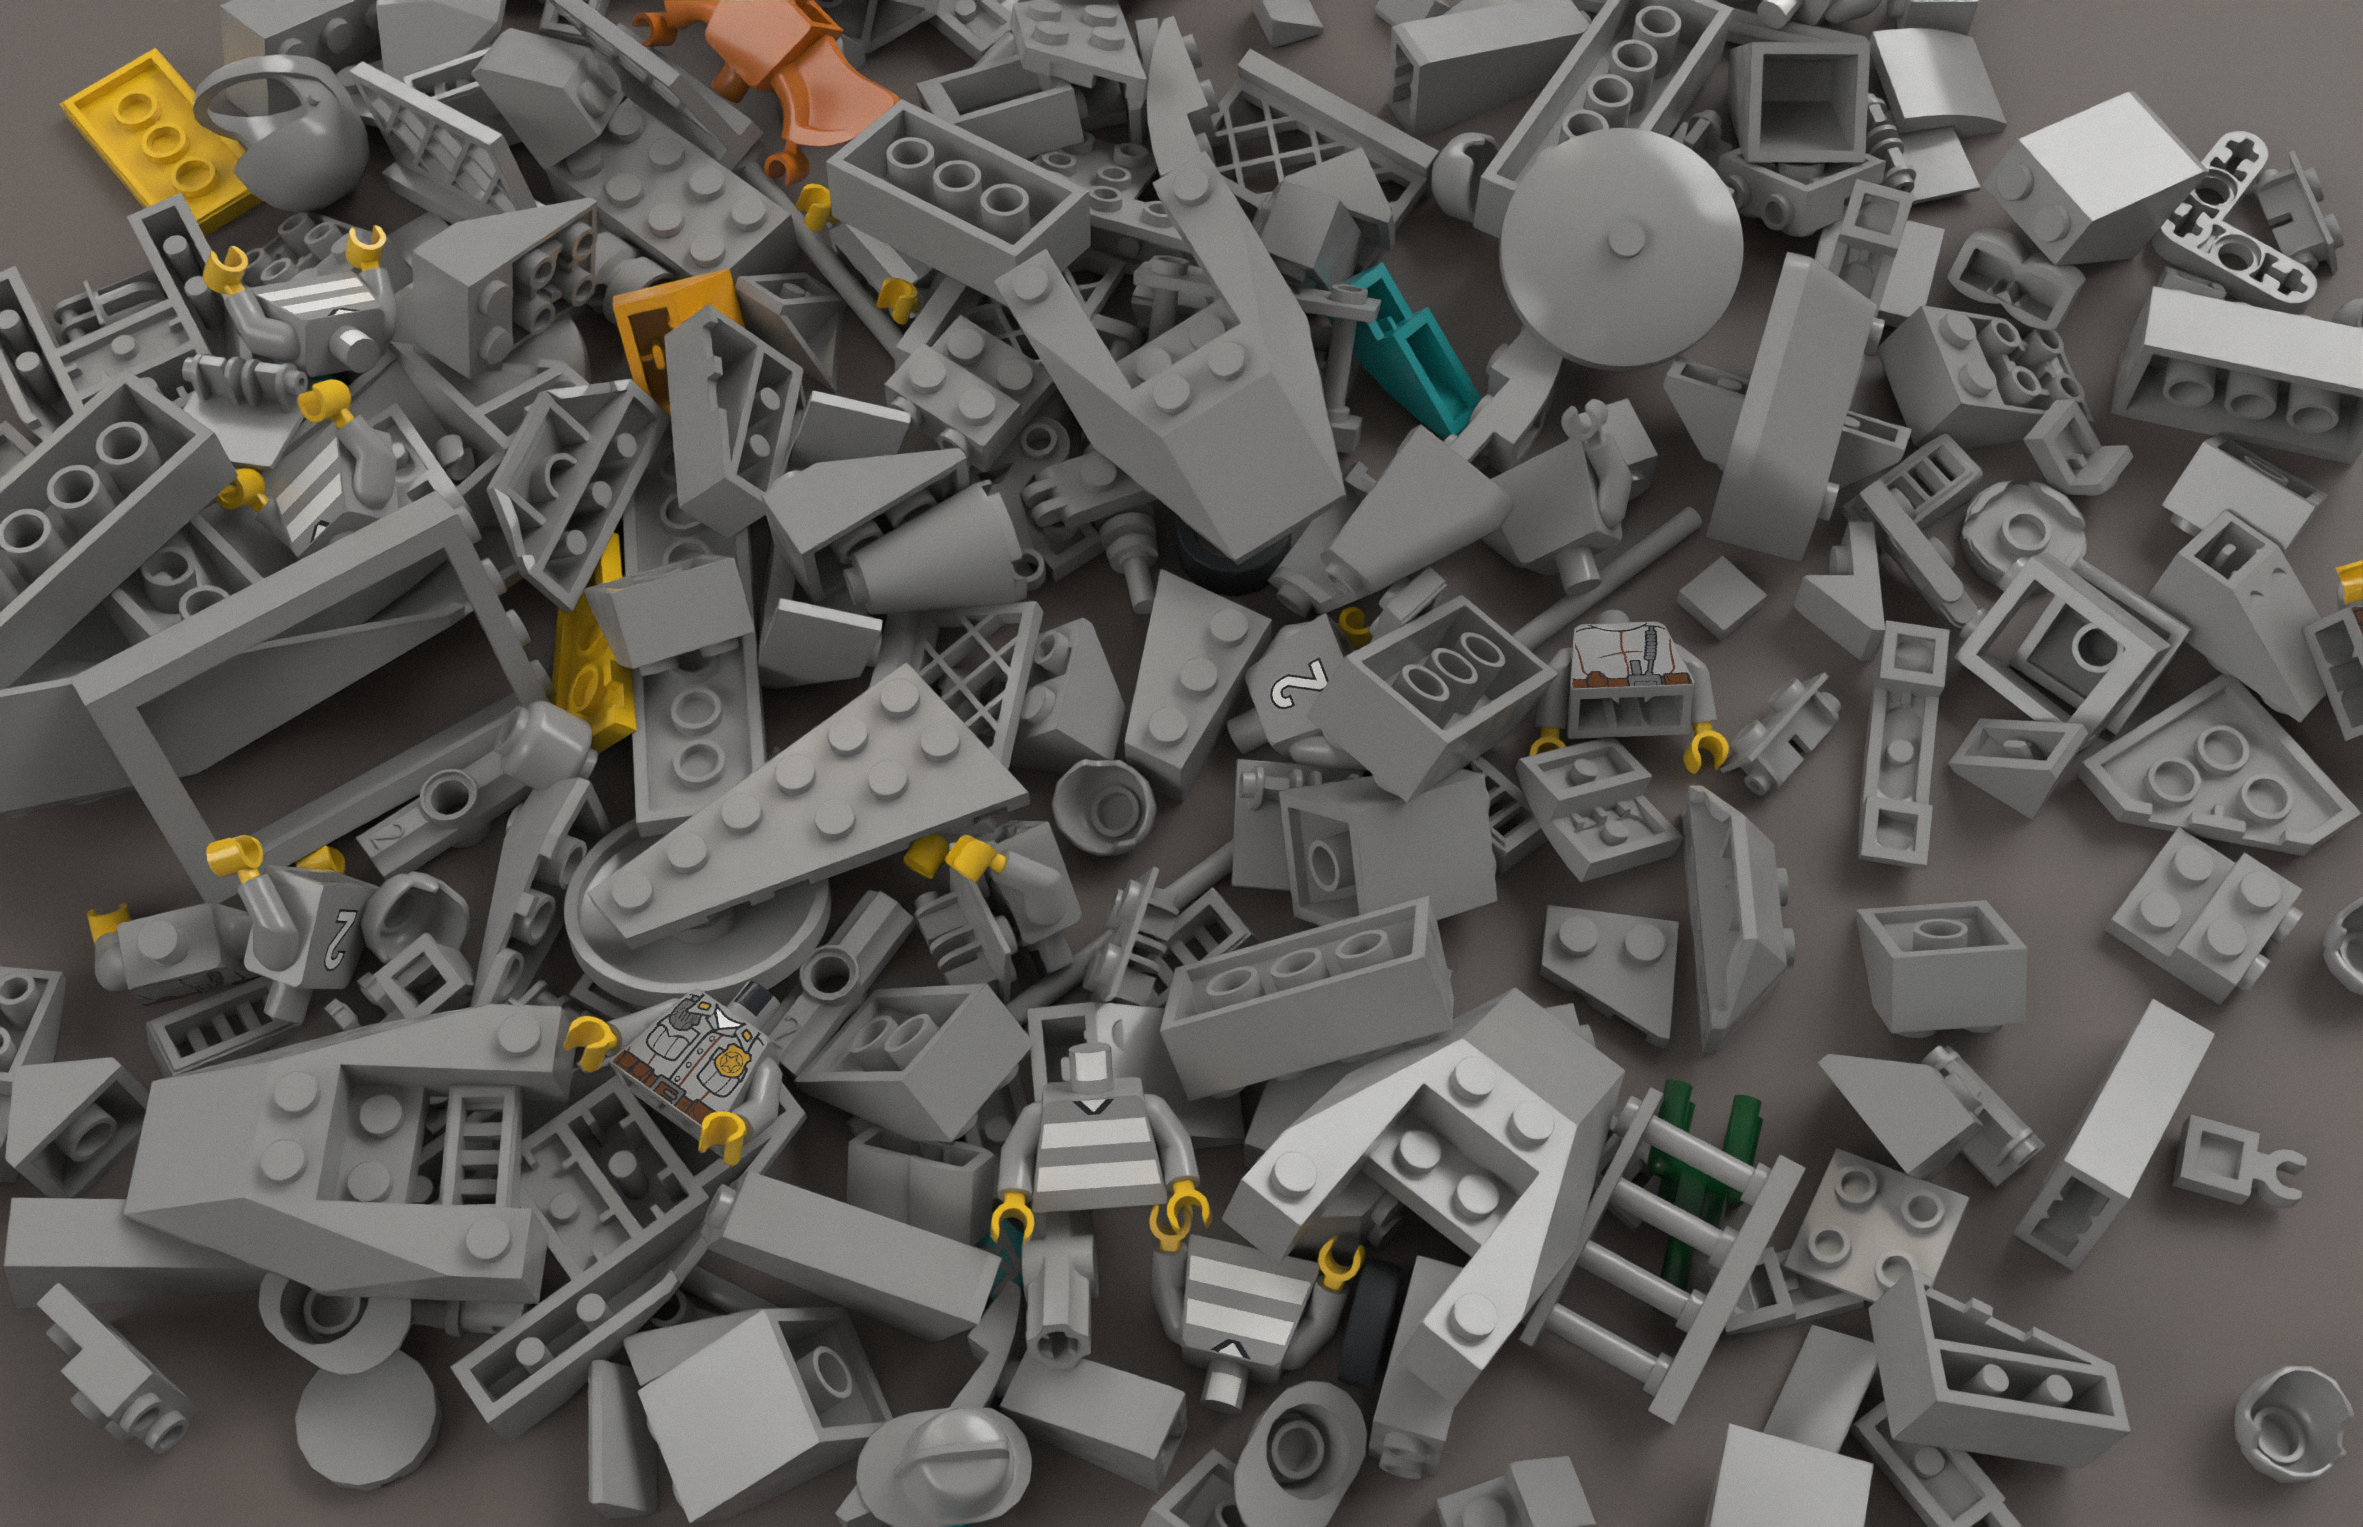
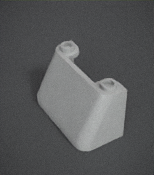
[1267,424,1515,617]

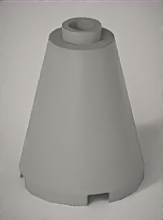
[844,480,1027,615]

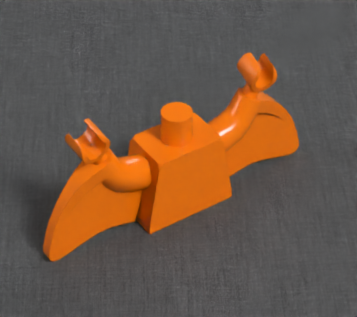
[633,0,900,187]

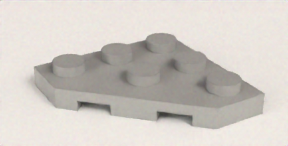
[2076,674,2361,856]

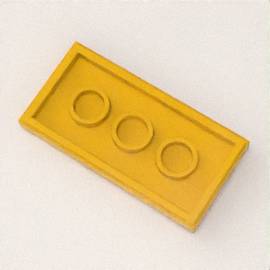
[59,48,263,237]

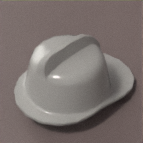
[258,1272,413,1376]
[1234,1381,1367,1527]
[856,1406,1032,1527]

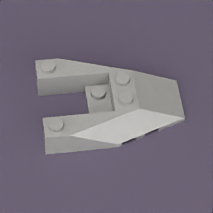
[994,151,1347,565]
[0,193,252,469]
[1221,987,1625,1407]
[124,1004,576,1304]
[413,1056,807,1444]

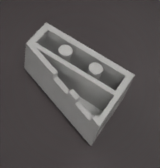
[219,0,380,117]
[1124,569,1272,804]
[1868,1268,2131,1469]

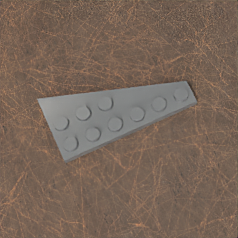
[587,662,1030,950]

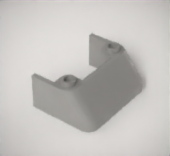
[1706,252,1885,562]
[757,390,911,690]

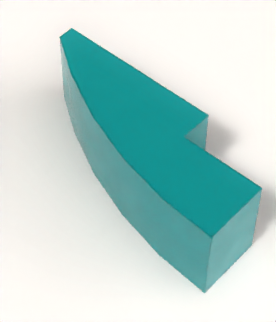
[1326,262,1482,439]

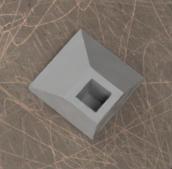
[979,618,1125,774]

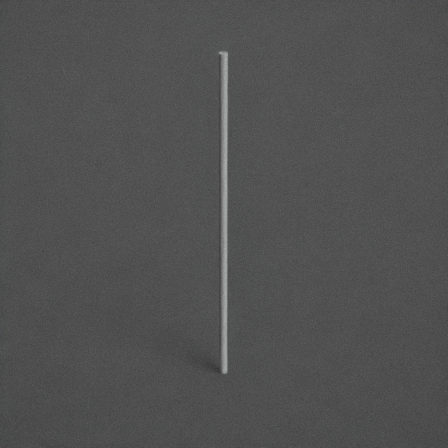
[846,507,1702,1137]

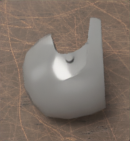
[192,54,370,213]

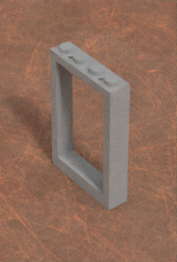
[70,490,555,904]

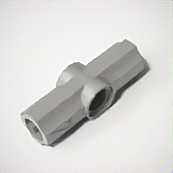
[356,750,533,881]
[761,889,916,1080]
[1022,1200,1099,1369]

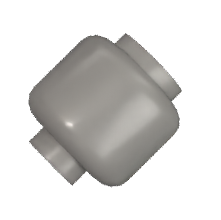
[494,700,598,791]

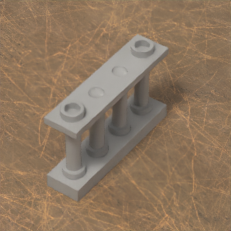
[1133,255,1381,454]
[1519,1087,1806,1425]

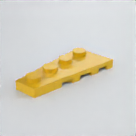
[550,532,637,754]

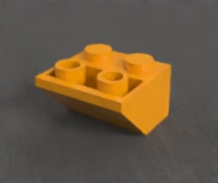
[613,268,745,416]

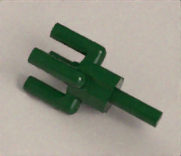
[1647,1079,1763,1317]

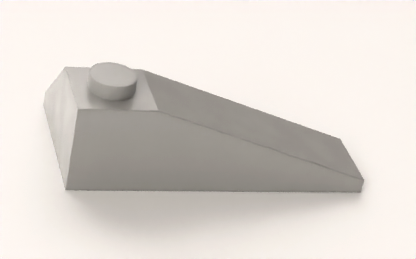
[470,777,613,1008]

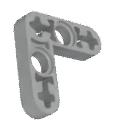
[2151,131,2317,315]

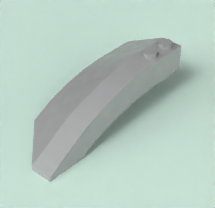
[101,341,589,646]

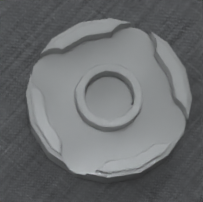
[1960,480,2087,594]
[295,1349,443,1491]

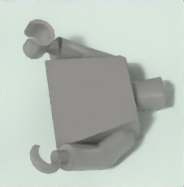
[1482,399,1633,596]

